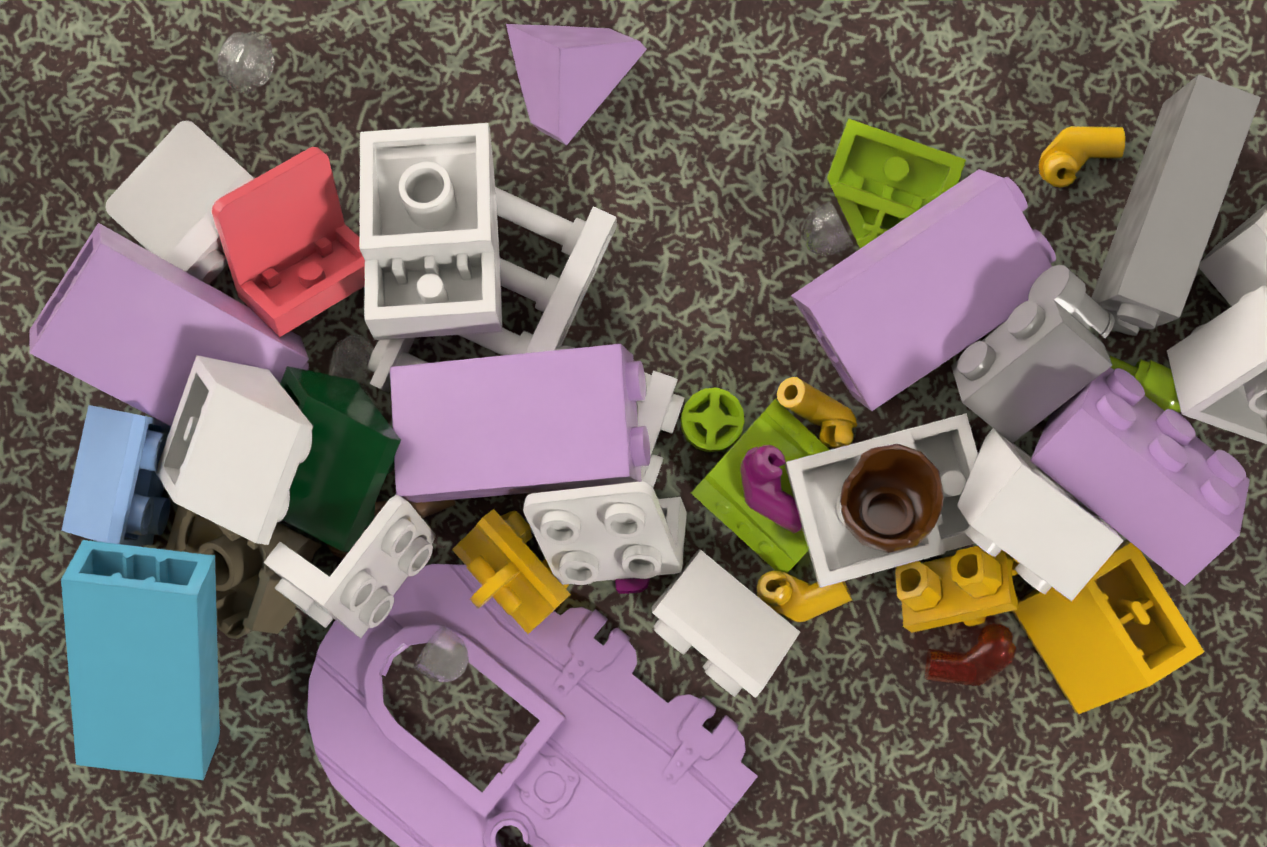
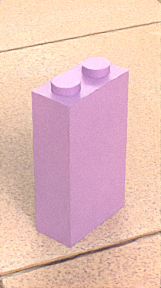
[791,169,1056,411]
[29,223,309,426]
[390,344,650,503]

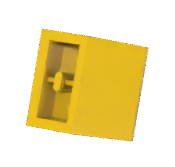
[1012,540,1204,714]

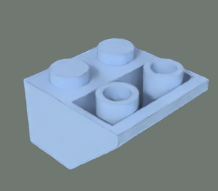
[61,405,171,546]

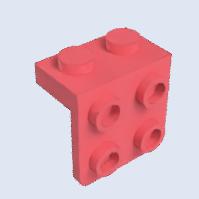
[212,147,365,337]

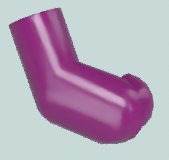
[740,445,802,534]

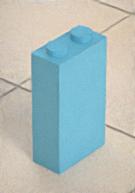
[61,540,220,780]

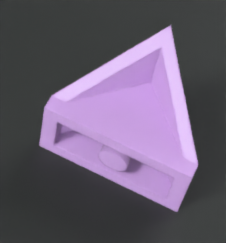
[506,24,647,145]

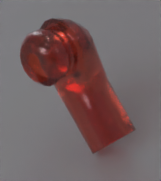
[925,623,1016,686]

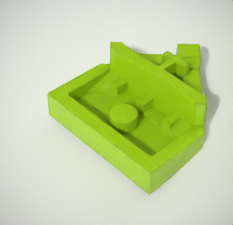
[827,118,966,249]

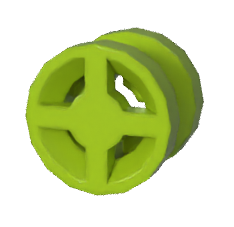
[680,387,745,452]

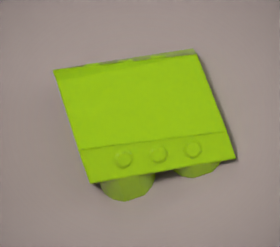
[691,399,829,573]

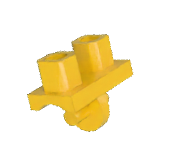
[452,509,571,634]
[895,546,1018,633]

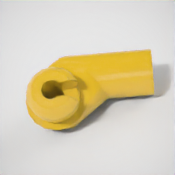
[1039,126,1125,188]
[777,377,857,448]

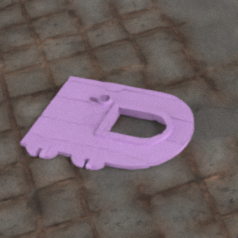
[307,564,758,847]

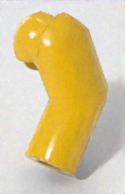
[756,570,852,622]

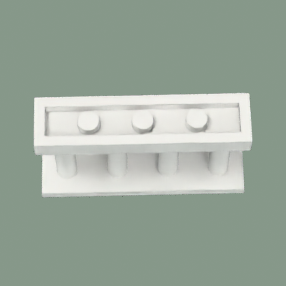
[368,187,617,393]

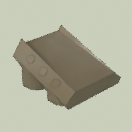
[166,505,322,639]

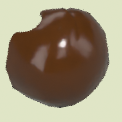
[840,444,944,553]

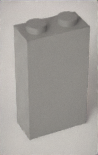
[1091,74,1261,336]

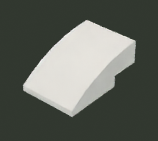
[359,123,502,340]
[785,413,978,588]

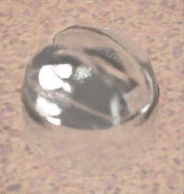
[801,201,854,257]
[413,625,469,682]

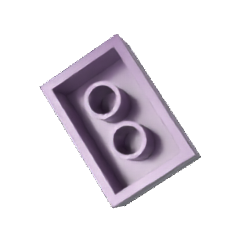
[1030,367,1250,586]

